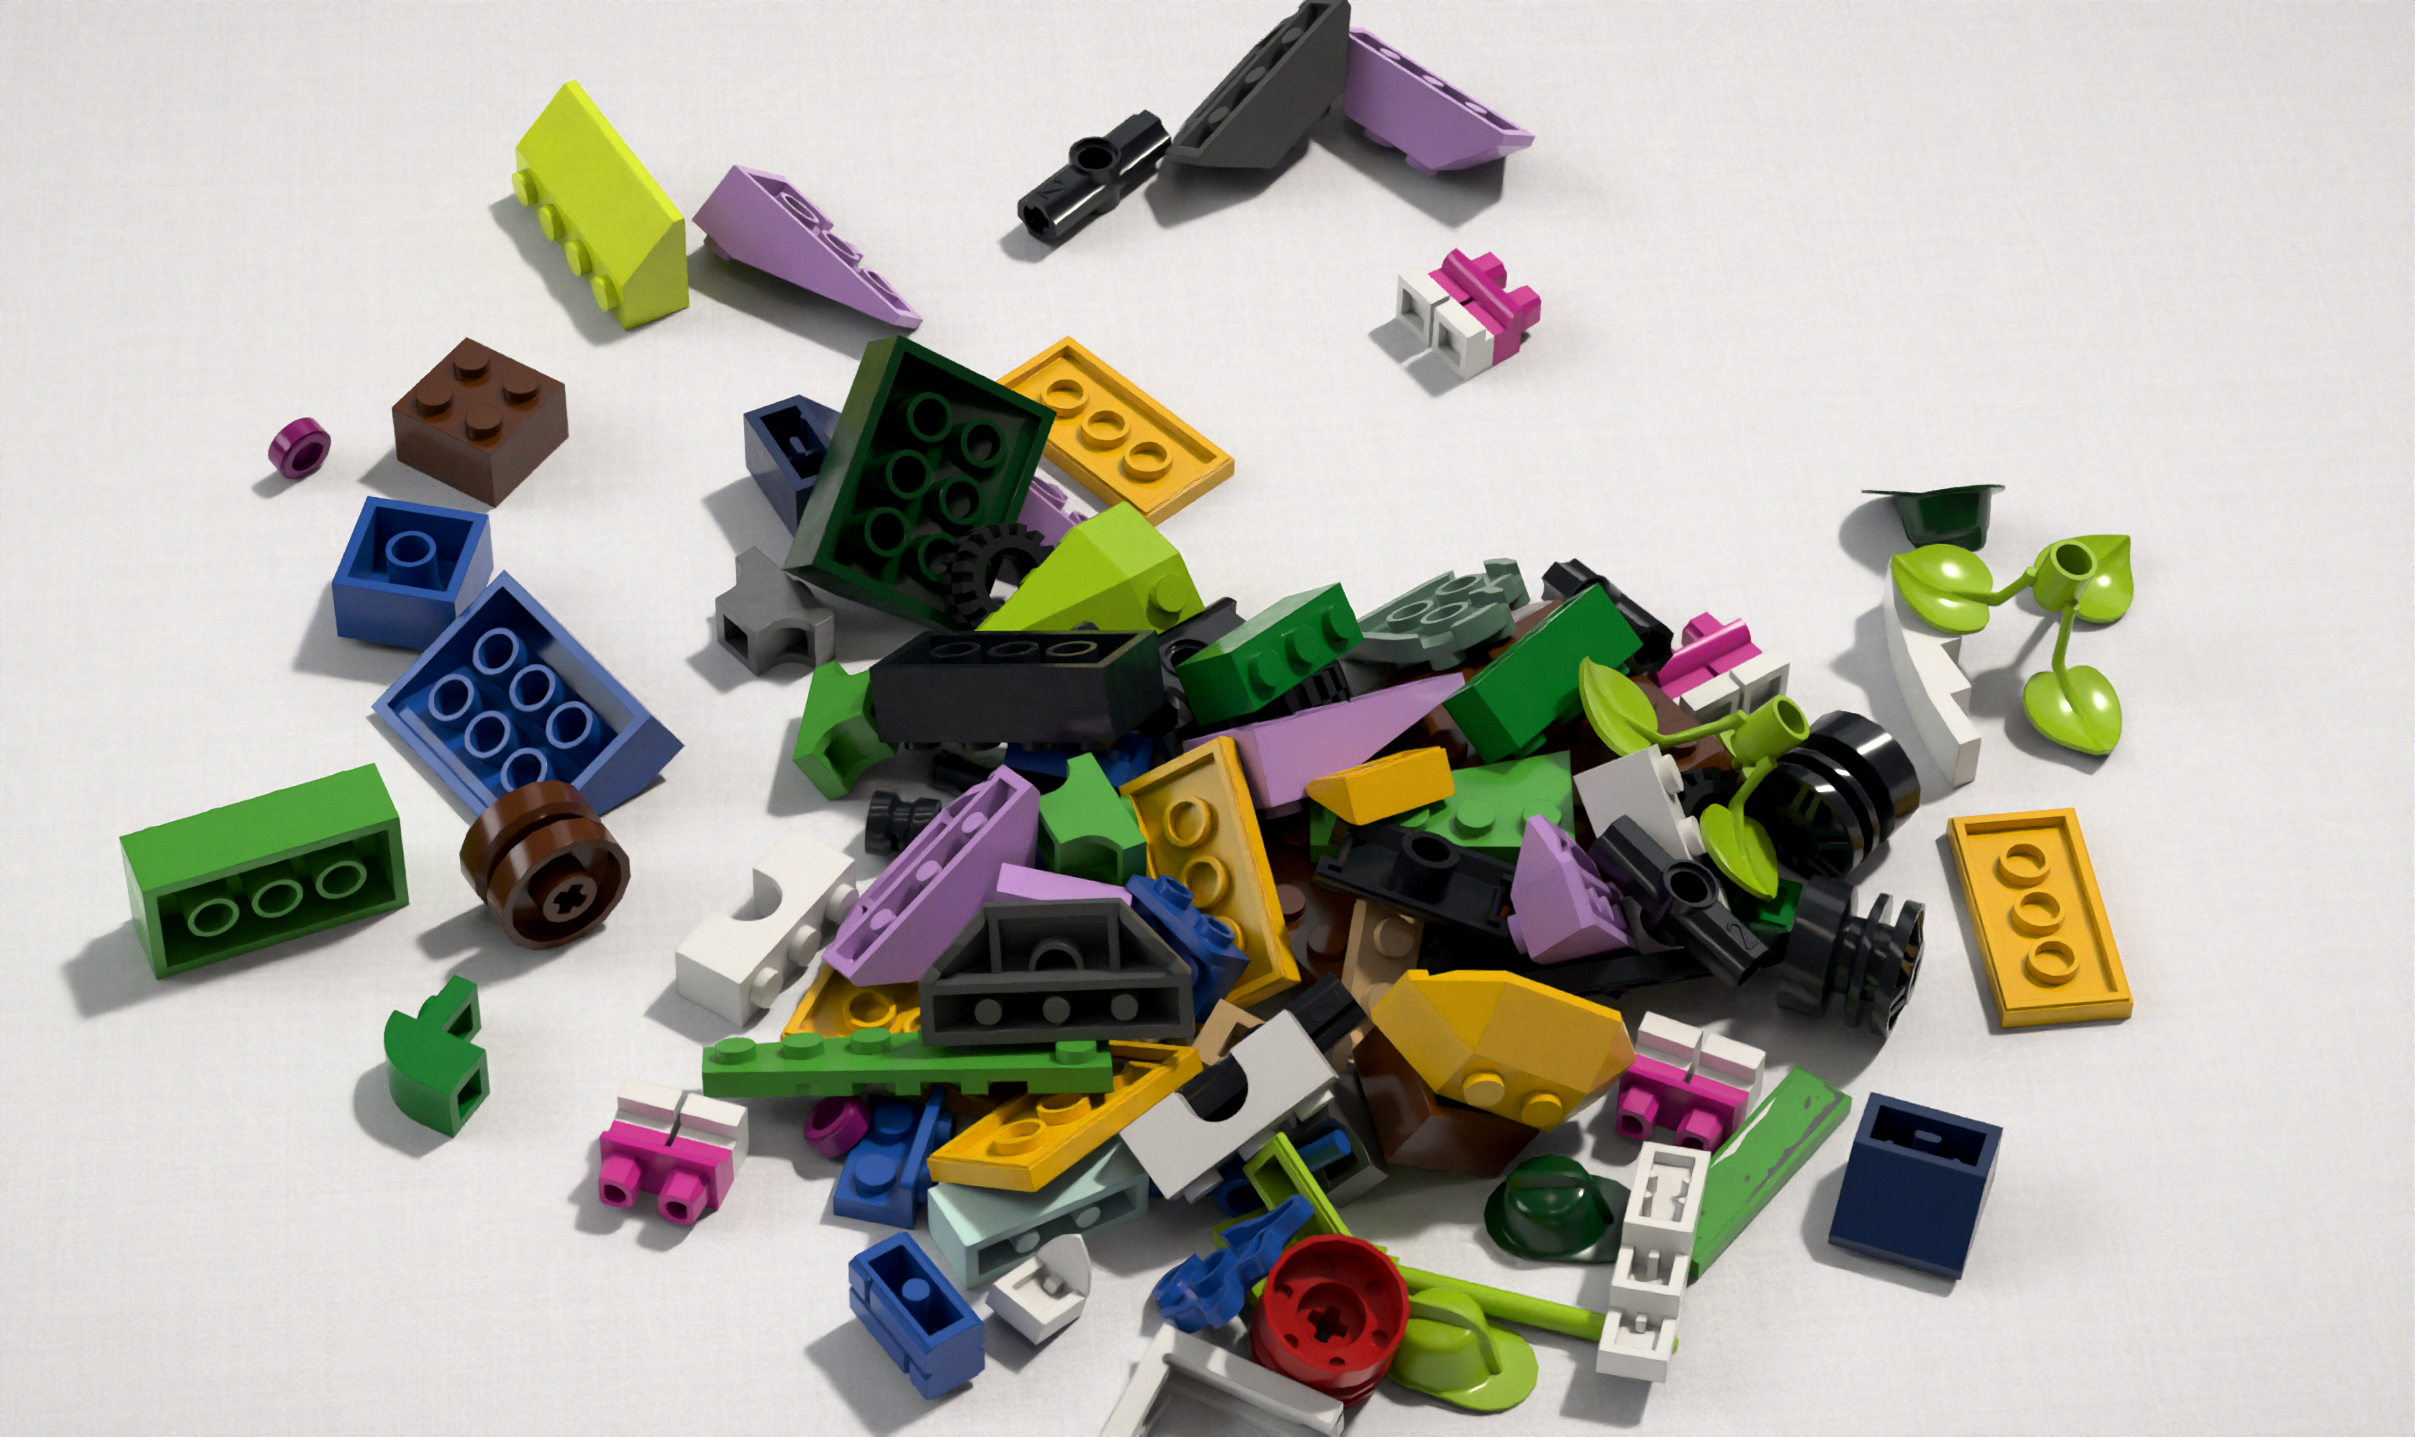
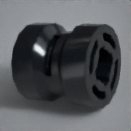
[864,790,942,857]

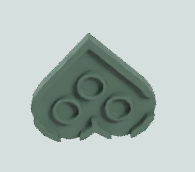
[1338,558,1530,671]

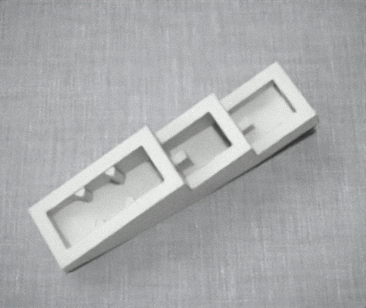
[1883,558,1982,788]
[1596,1141,1711,1384]

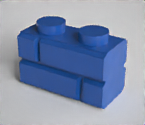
[848,1231,985,1400]

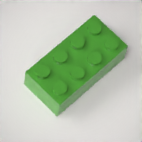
[119,763,409,980]

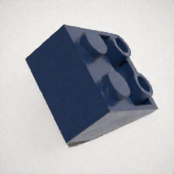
[743,395,841,538]
[1828,1092,2003,1280]

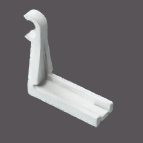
[1099,1323,1344,1437]

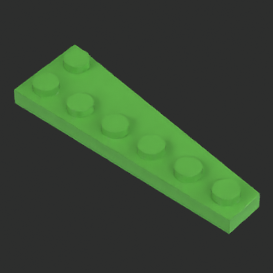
[702,1027,1114,1098]

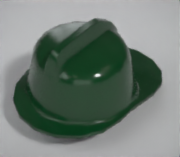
[1861,484,2005,552]
[1483,1153,1631,1264]

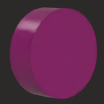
[268,417,331,479]
[803,1094,872,1158]

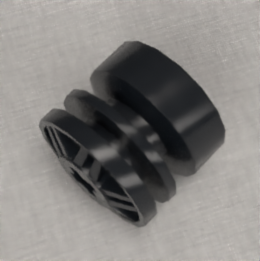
[1748,710,1921,881]
[1777,874,1925,1037]

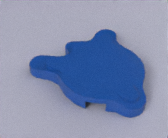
[1152,1194,1315,1334]

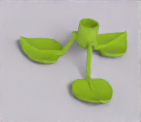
[1890,534,2134,755]
[1579,656,1810,903]

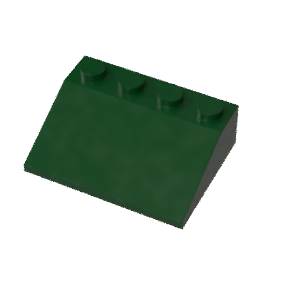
[782,334,1057,631]

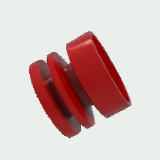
[1246,1233,1411,1410]

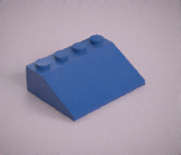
[371,570,685,817]

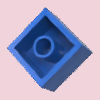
[331,496,494,650]

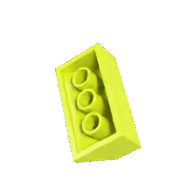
[512,80,690,331]

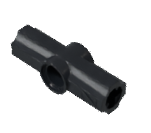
[1017,109,1172,243]
[1541,558,1674,675]
[1587,814,1773,993]
[1179,971,1369,1122]

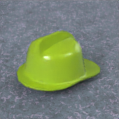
[1386,1287,1539,1412]

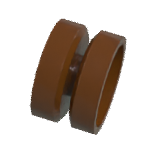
[459,780,631,951]

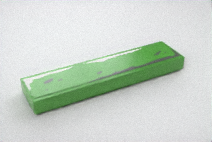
[1689,1066,1852,1279]

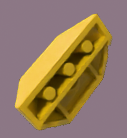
[1371,970,1636,1133]

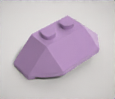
[1341,27,1535,175]
[821,764,1040,987]
[1507,814,1641,969]

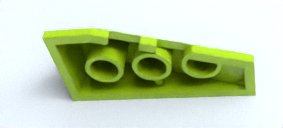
[975,501,1205,635]

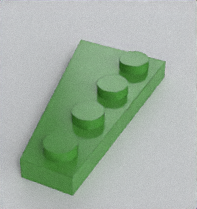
[1309,750,1575,864]

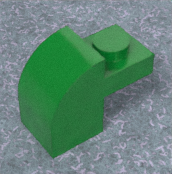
[384,975,490,1139]

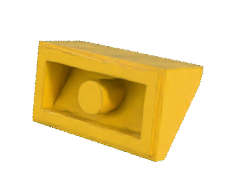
[1305,746,1455,826]

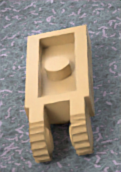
[1331,899,1424,1072]

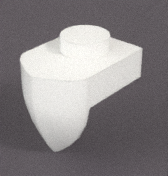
[985,1234,1092,1345]

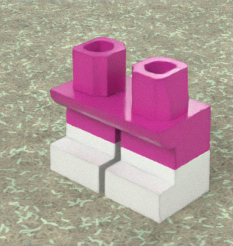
[1395,248,1541,382]
[1642,612,1790,739]
[1615,1011,1767,1155]
[598,1076,750,1226]

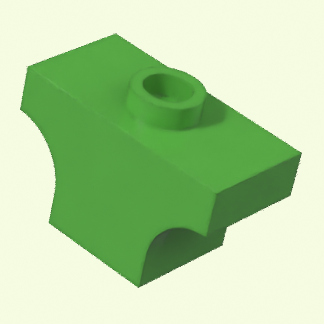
[792,660,900,800]
[1036,752,1147,888]

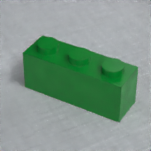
[1174,582,1364,726]
[1441,583,1644,765]

